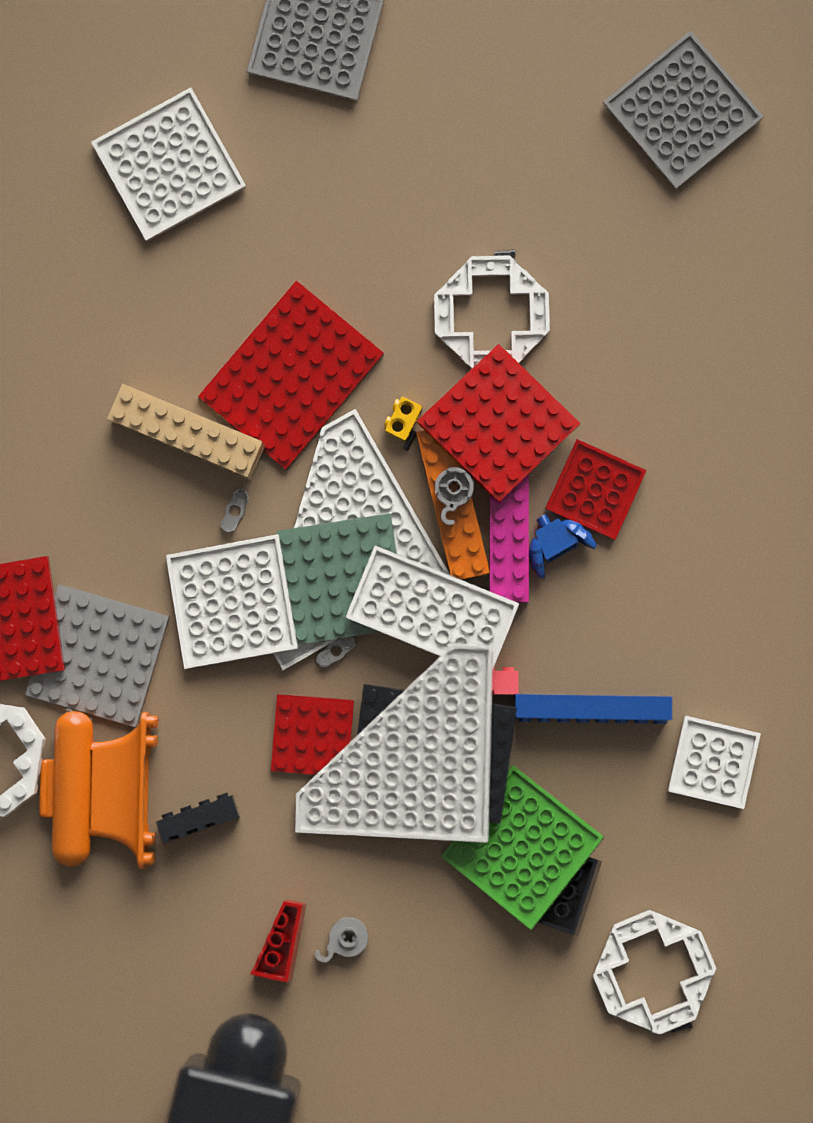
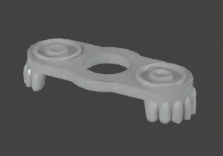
[220,488,249,532]
[316,636,357,668]

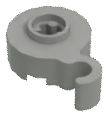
[435,467,474,526]
[315,917,368,962]

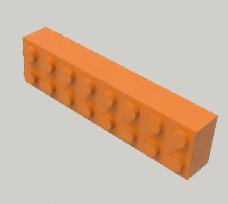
[416,430,490,581]

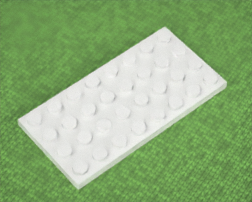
[346,546,519,668]

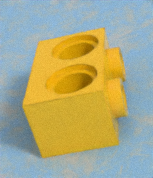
[383,396,423,443]

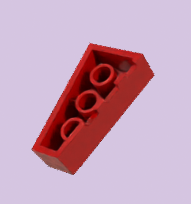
[250,900,307,982]

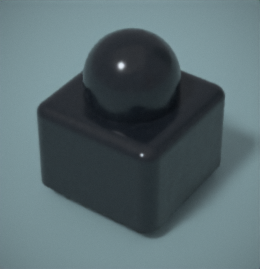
[166,1014,301,1123]

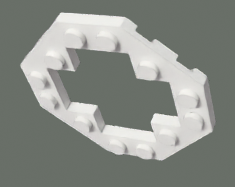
[434,256,550,369]
[0,704,45,817]
[593,910,716,1034]

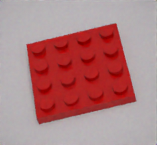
[545,439,647,540]
[271,694,354,775]

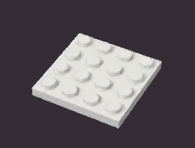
[667,716,761,809]

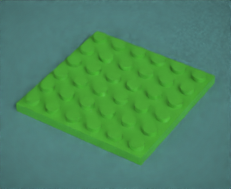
[441,765,605,930]

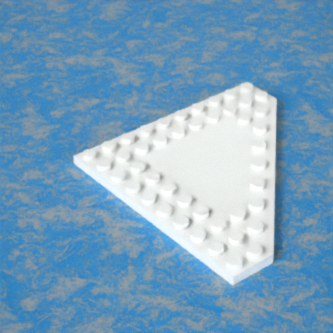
[273,409,450,670]
[295,644,493,842]

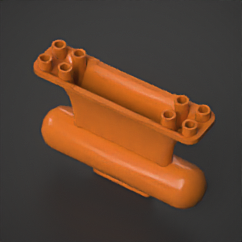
[39,711,158,869]

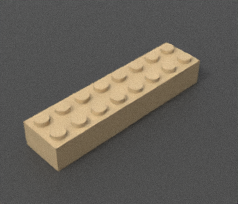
[107,383,265,480]

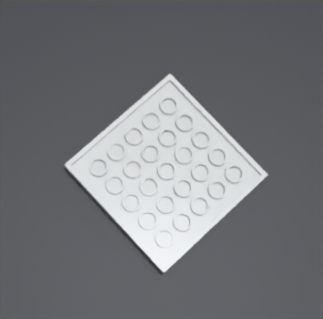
[91,88,246,242]
[166,534,298,669]

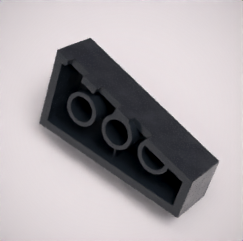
[156,793,241,844]
[538,857,602,936]

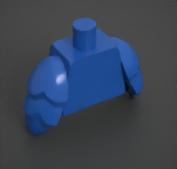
[529,514,597,579]

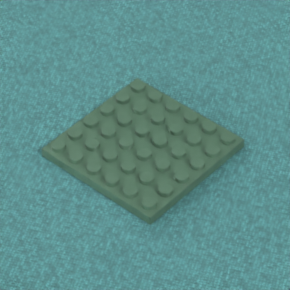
[276,513,397,645]

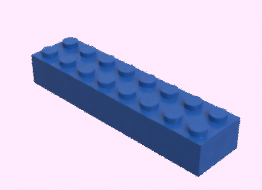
[514,694,672,724]

